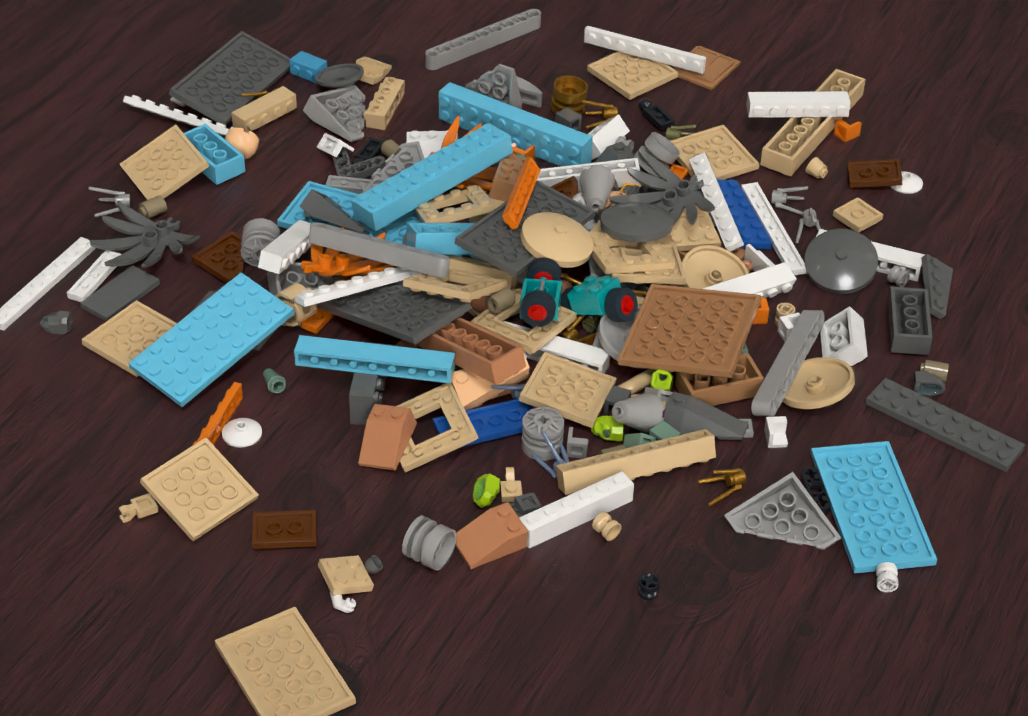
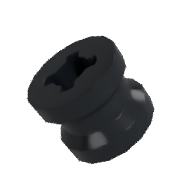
[638,573,660,600]

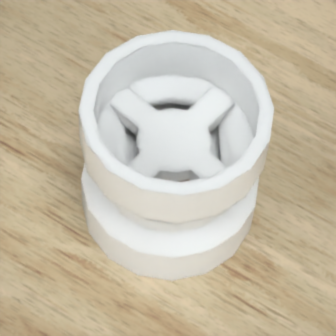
[876,562,899,592]

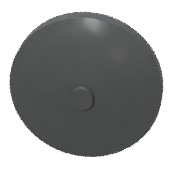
[600,202,673,242]
[804,229,878,294]

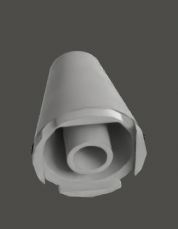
[579,165,615,212]
[612,393,664,433]

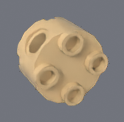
[275,283,317,327]

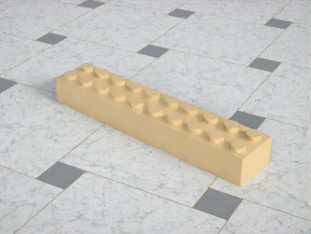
[760,69,866,176]

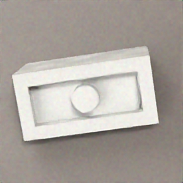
[317,133,354,158]
[744,244,775,272]

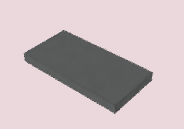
[80,265,160,322]

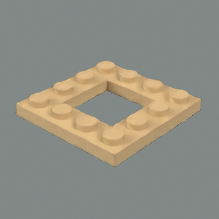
[414,185,496,223]
[589,231,675,274]
[609,243,687,286]
[403,269,507,302]
[471,287,577,354]
[397,383,479,473]

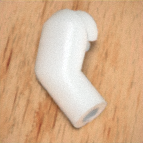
[330,592,356,613]

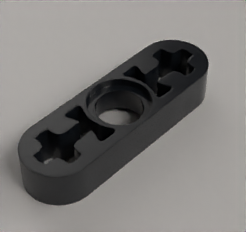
[801,466,831,515]

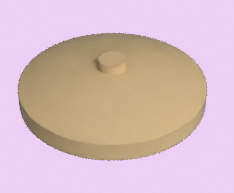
[520,212,594,268]
[682,245,749,289]
[782,357,855,409]

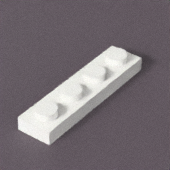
[67,250,121,302]

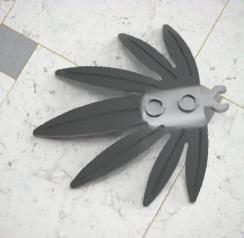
[609,153,715,225]
[89,201,200,268]

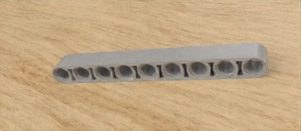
[425,9,541,70]
[309,223,450,278]
[751,310,824,416]

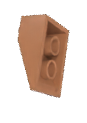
[358,404,417,470]
[455,502,528,569]

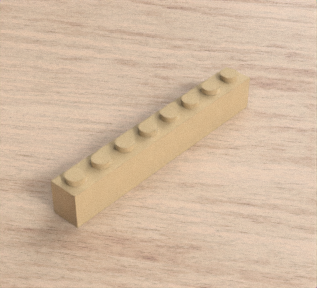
[556,429,716,495]

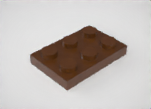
[848,159,902,188]
[252,510,317,549]

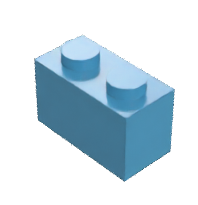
[289,51,327,83]

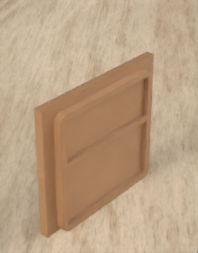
[674,46,741,90]

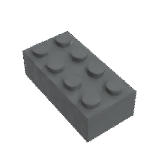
[887,286,933,355]
[349,342,388,425]

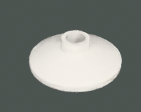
[890,171,923,194]
[222,418,262,448]

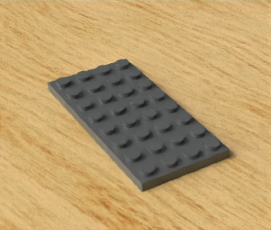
[169,31,291,125]
[454,180,595,278]
[317,271,471,344]

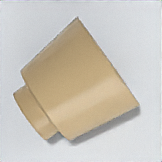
[806,157,828,179]

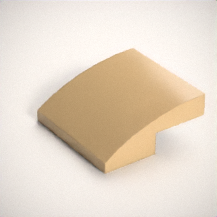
[356,56,392,85]

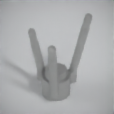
[771,186,808,215]
[88,187,130,217]
[795,208,821,244]

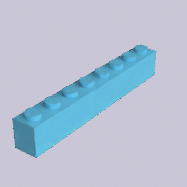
[294,335,455,383]

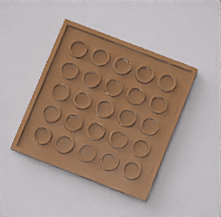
[618,284,761,378]

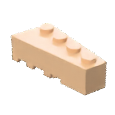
[451,352,530,411]

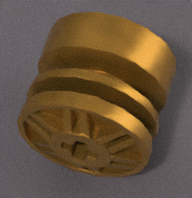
[551,75,588,115]

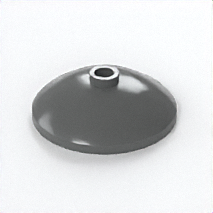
[315,63,364,90]

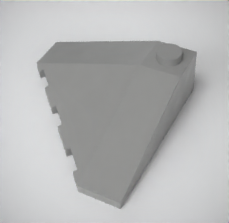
[465,64,522,109]
[303,85,365,142]
[361,141,425,193]
[267,262,344,326]
[724,472,841,550]

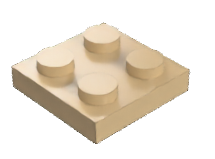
[833,197,883,233]
[318,555,374,595]

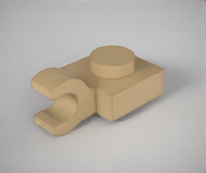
[500,467,522,502]
[119,493,158,523]

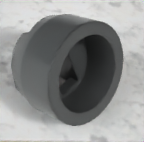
[365,555,383,574]

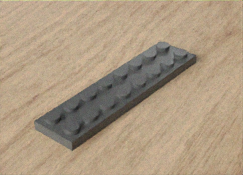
[865,378,1026,472]

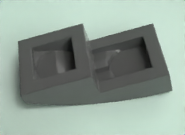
[510,492,542,518]

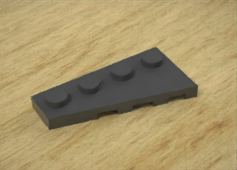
[922,254,953,319]

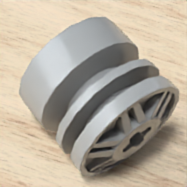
[634,132,680,178]
[241,218,280,267]
[522,407,564,461]
[402,515,457,571]

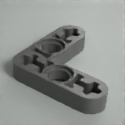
[333,147,386,178]

